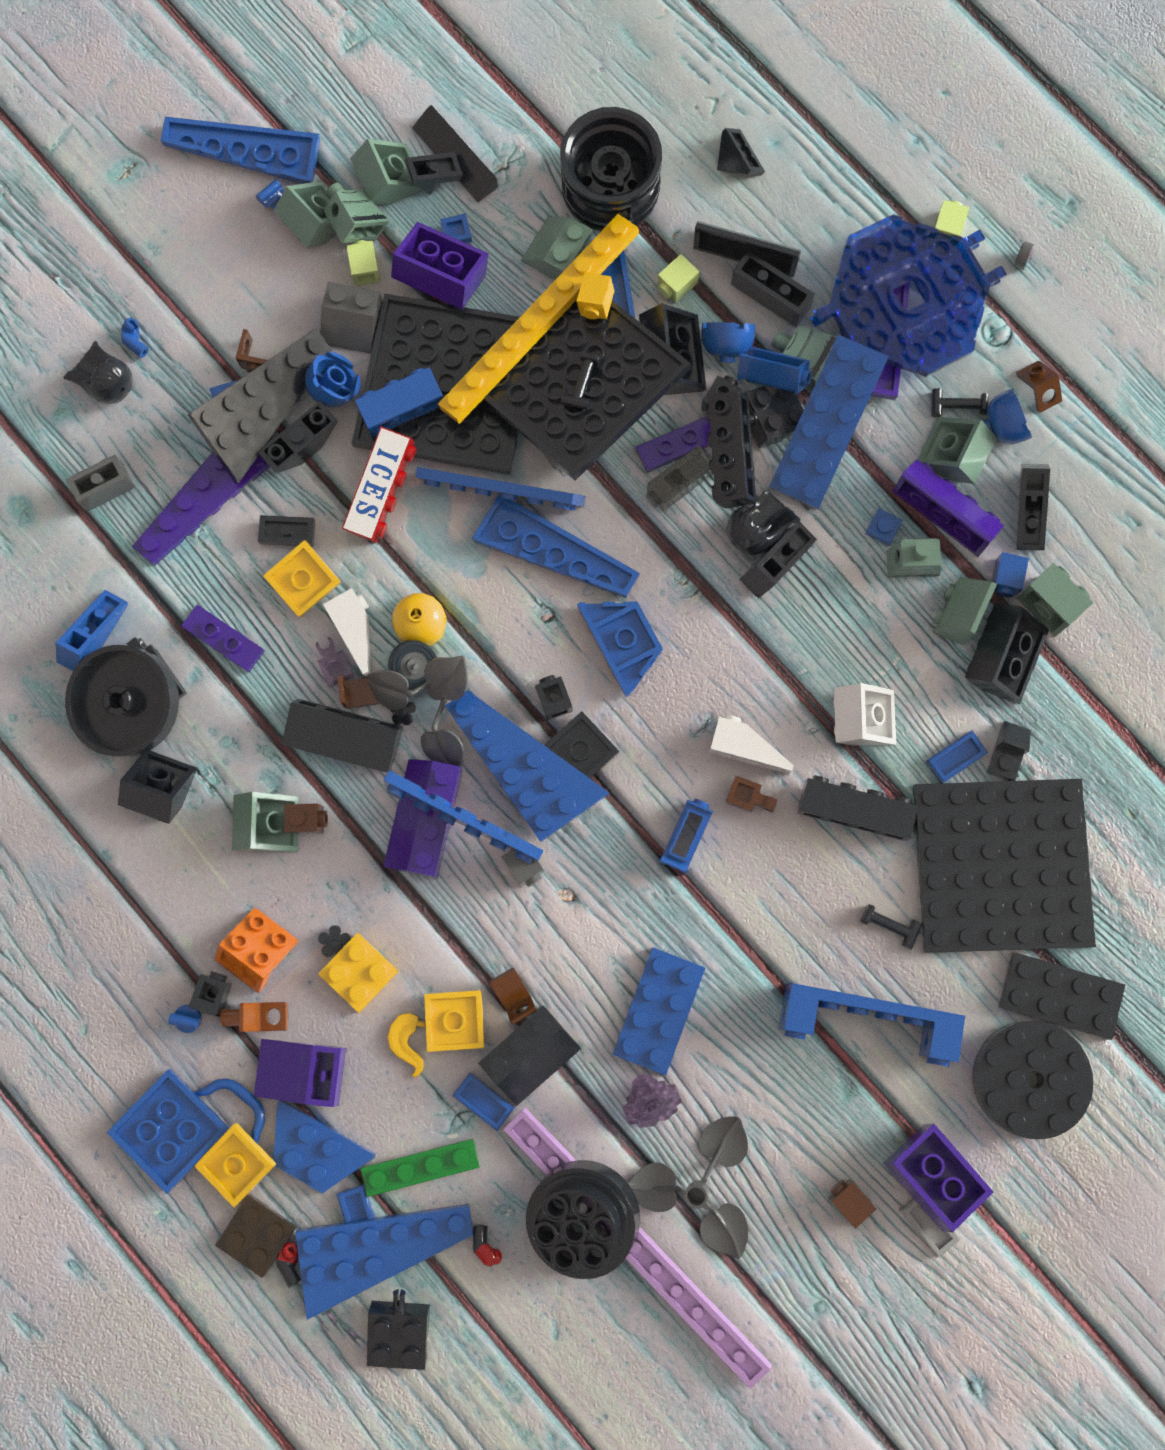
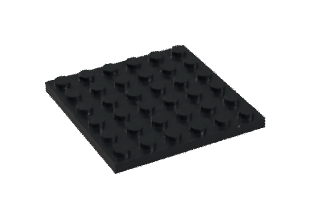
[352,293,520,475]
[483,300,691,481]
[913,779,1096,953]

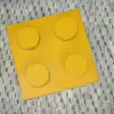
[263,540,341,618]
[318,932,399,1013]
[424,990,485,1052]
[195,1123,276,1207]

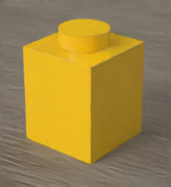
[577,273,614,319]

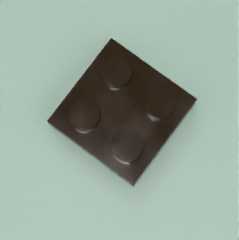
[215,1194,297,1278]

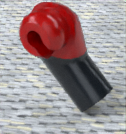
[473,1225,502,1267]
[276,1242,301,1288]

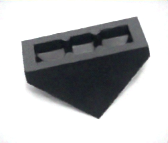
[717,128,765,175]

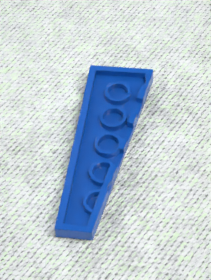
[161,117,320,184]

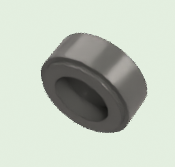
[1014,241,1034,270]

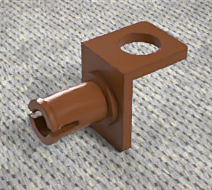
[220,1002,288,1032]

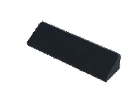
[412,105,498,202]

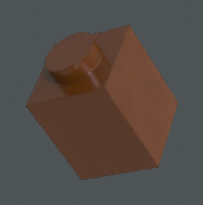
[828,1179,877,1229]

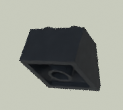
[118,750,197,824]

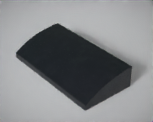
[693,221,801,277]

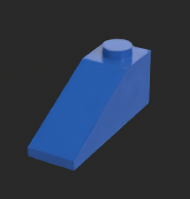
[55,590,128,671]

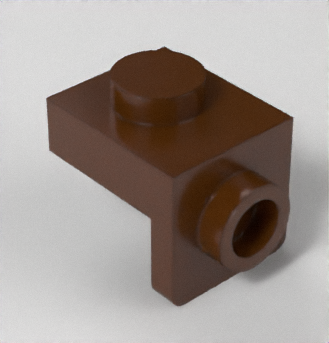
[284,803,328,834]

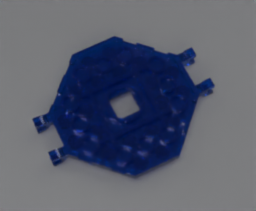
[810,214,1007,377]

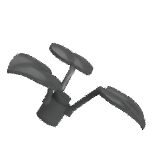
[367,655,468,767]
[628,1116,748,1259]

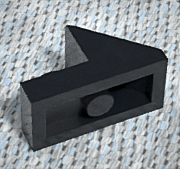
[405,152,463,194]
[986,721,1031,781]

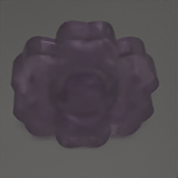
[622,1074,682,1128]

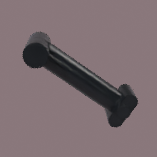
[561,351,600,410]
[931,388,988,418]
[860,904,922,950]

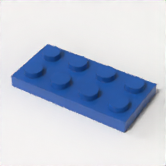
[613,947,705,1075]

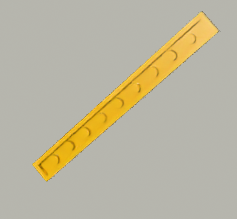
[438,214,639,424]

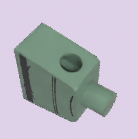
[324,182,389,243]
[771,325,837,390]
[886,539,941,578]

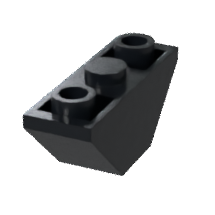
[258,401,338,473]

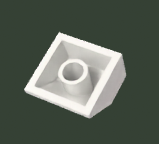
[833,683,896,746]

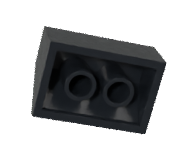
[639,303,707,395]
[965,603,1049,705]
[478,1005,582,1106]

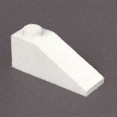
[323,588,371,678]
[709,715,794,774]

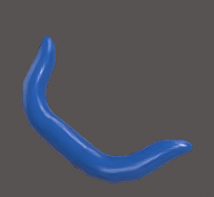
[195,1078,265,1143]

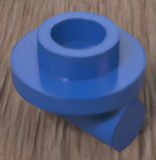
[256,179,284,210]
[168,1004,202,1033]

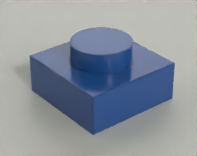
[440,213,472,243]
[865,508,903,546]

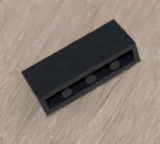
[281,699,403,773]

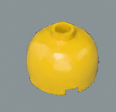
[392,593,447,646]

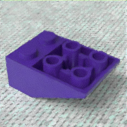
[254,1039,346,1107]

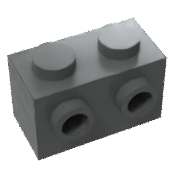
[66,455,135,512]

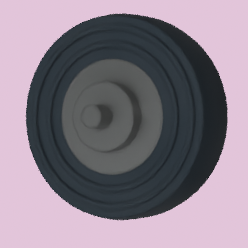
[388,640,437,690]

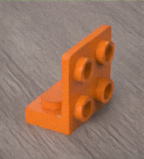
[214,908,298,994]

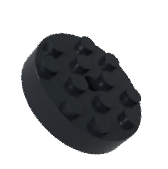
[65,645,179,756]
[972,1021,1093,1139]

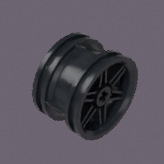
[560,107,662,231]

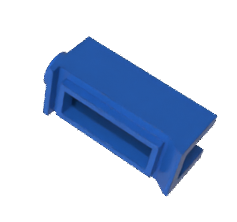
[737,347,812,395]
[659,798,713,875]

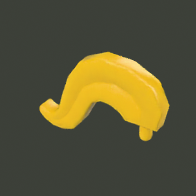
[387,1013,426,1078]

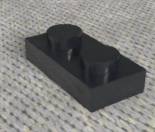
[258,515,316,547]

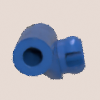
[121,318,149,358]

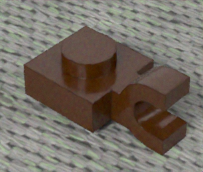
[726,776,777,813]

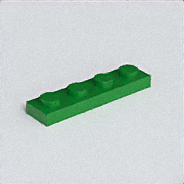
[361,1138,480,1197]

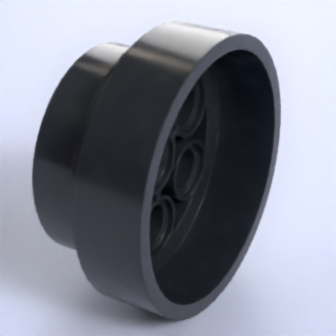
[526,1160,640,1279]

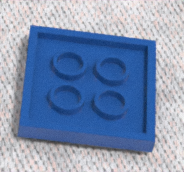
[107,1069,230,1194]

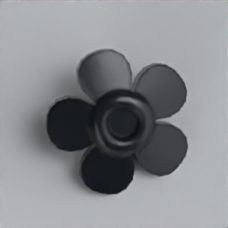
[390,702,416,725]
[318,925,351,957]

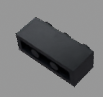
[731,250,815,327]

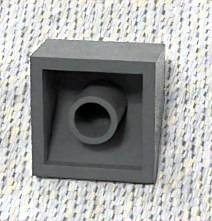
[320,282,383,353]

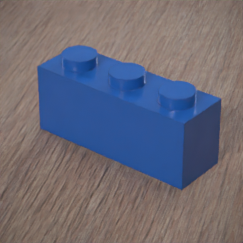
[355,367,443,437]

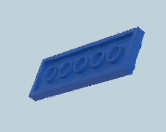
[769,335,889,509]

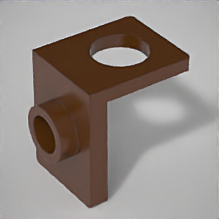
[235,329,268,373]
[1016,361,1062,413]
[337,676,380,709]
[489,967,537,1025]

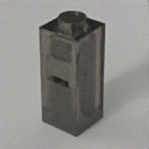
[646,445,713,512]

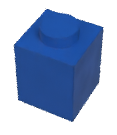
[991,552,1029,597]

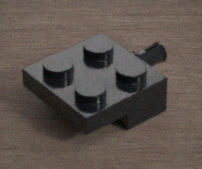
[744,386,804,449]
[367,1289,430,1370]

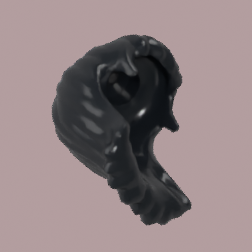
[63,341,133,404]
[726,490,801,555]

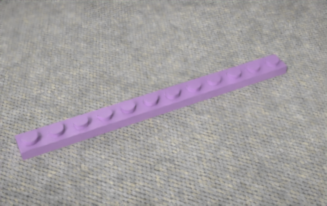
[503,1108,772,1388]

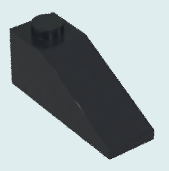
[1016,464,1050,551]
[740,522,817,599]

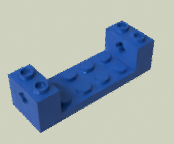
[778,983,965,1067]

